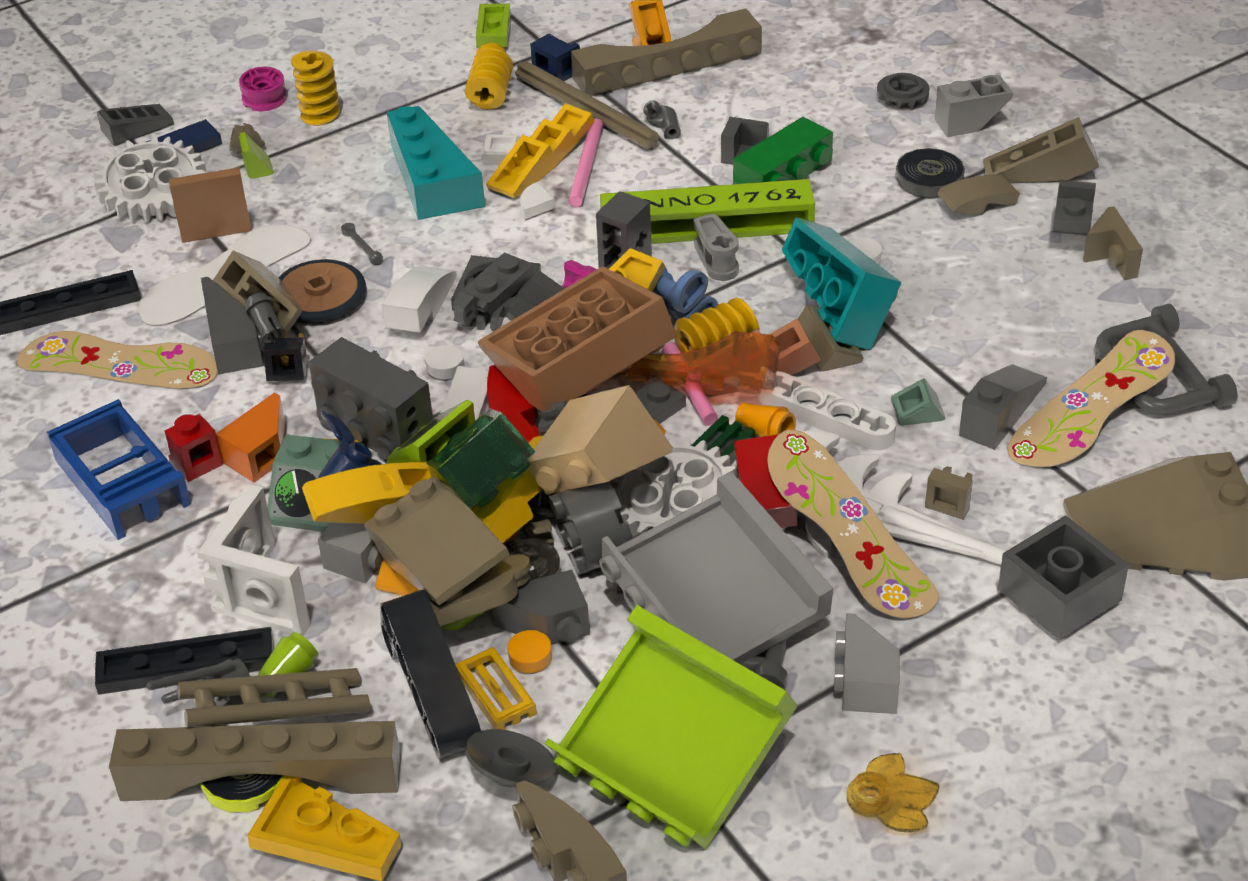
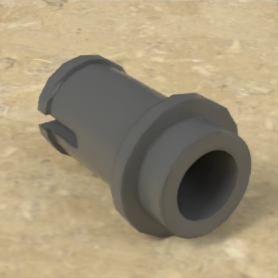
[245,292,285,343]

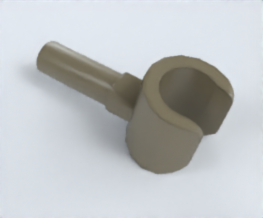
[523,519,554,548]

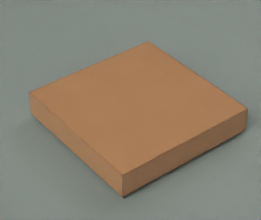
[169,167,252,243]

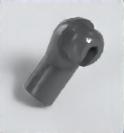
[643,100,681,139]

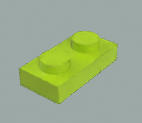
[475,3,511,48]

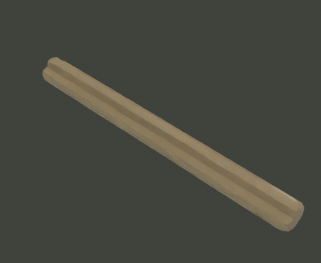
[515,61,660,149]

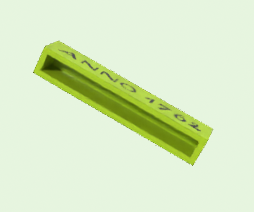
[600,179,815,244]

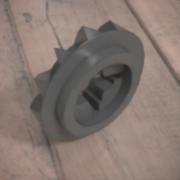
[877,73,930,109]

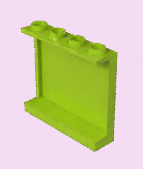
[544,605,798,850]

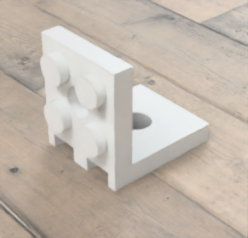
[197,483,310,636]

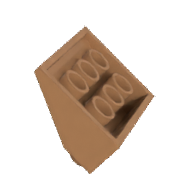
[477,266,676,411]

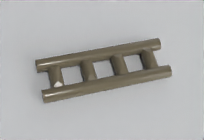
[177,668,370,728]

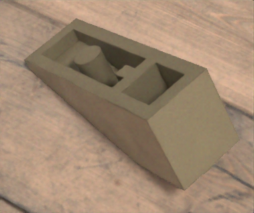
[983,117,1099,183]
[213,250,303,338]

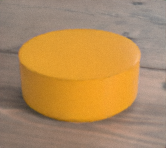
[507,630,552,673]

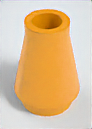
[735,402,796,437]

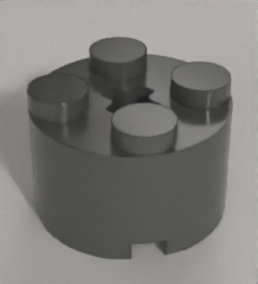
[549,481,633,575]

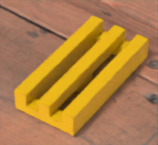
[456,647,537,730]

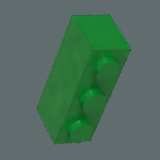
[733,116,833,184]

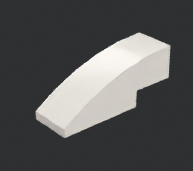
[382,266,457,333]

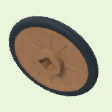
[278,259,366,322]

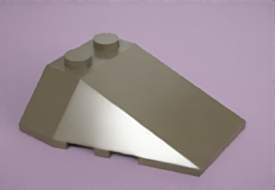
[1063,452,1248,581]

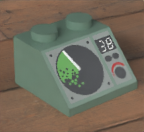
[267,434,364,532]

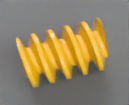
[464,43,513,110]
[291,50,340,126]
[674,297,760,365]

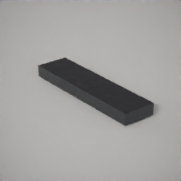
[0,270,141,335]
[95,627,274,695]

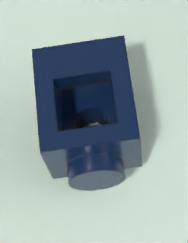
[530,34,580,81]

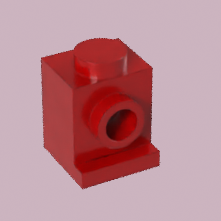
[164,413,223,482]

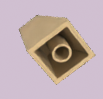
[524,385,673,495]

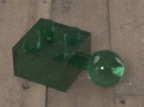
[426,409,535,509]

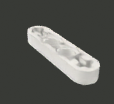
[758,371,896,450]

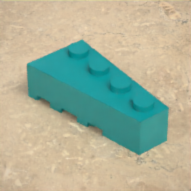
[387,106,485,220]
[782,217,902,350]

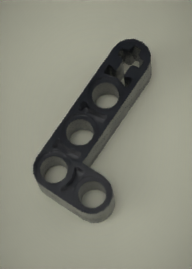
[380,589,482,759]

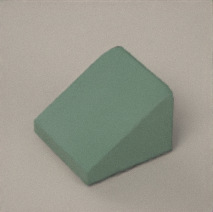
[891,378,946,426]

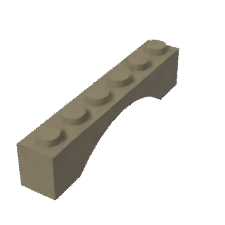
[571,8,762,96]
[109,721,401,801]

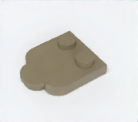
[428,554,531,627]

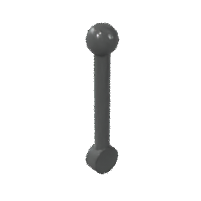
[341,223,383,265]

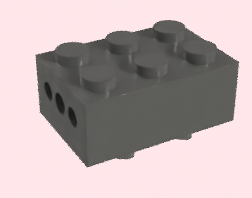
[309,337,433,459]

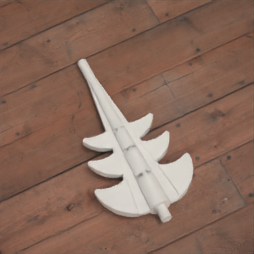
[733,430,1007,565]

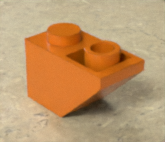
[216,392,286,483]

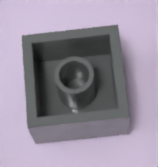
[998,515,1129,640]

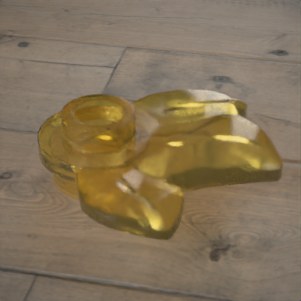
[846,753,940,833]

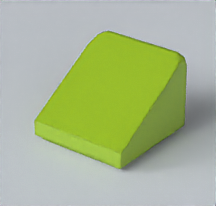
[239,132,274,179]

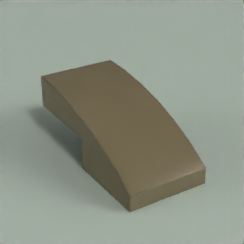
[937,175,1020,215]

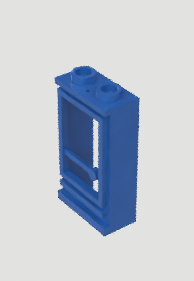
[47,399,191,540]

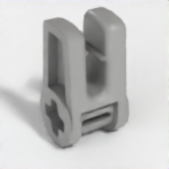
[694,214,739,281]

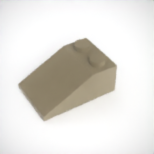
[364,476,510,605]

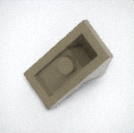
[1083,206,1143,280]

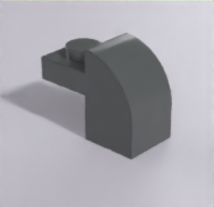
[1052,179,1096,236]

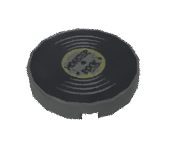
[895,148,965,198]

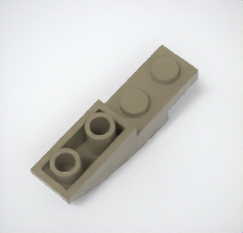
[512,780,627,881]

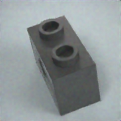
[596,191,652,269]

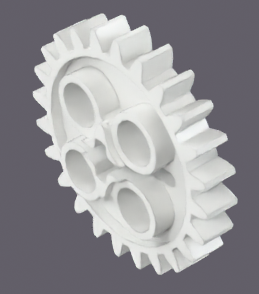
[93,136,206,222]
[610,437,738,537]

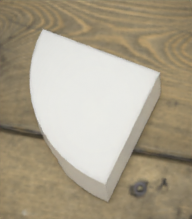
[520,182,555,219]

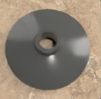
[465,729,556,787]

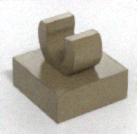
[925,466,973,520]

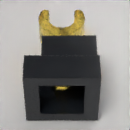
[263,333,308,381]

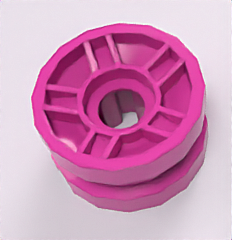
[239,66,287,112]

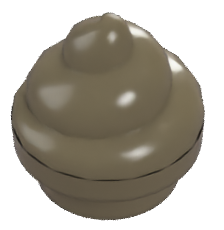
[229,123,265,157]

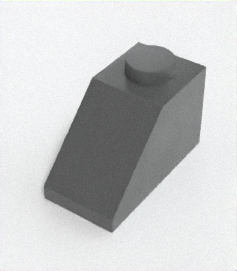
[491,569,590,645]

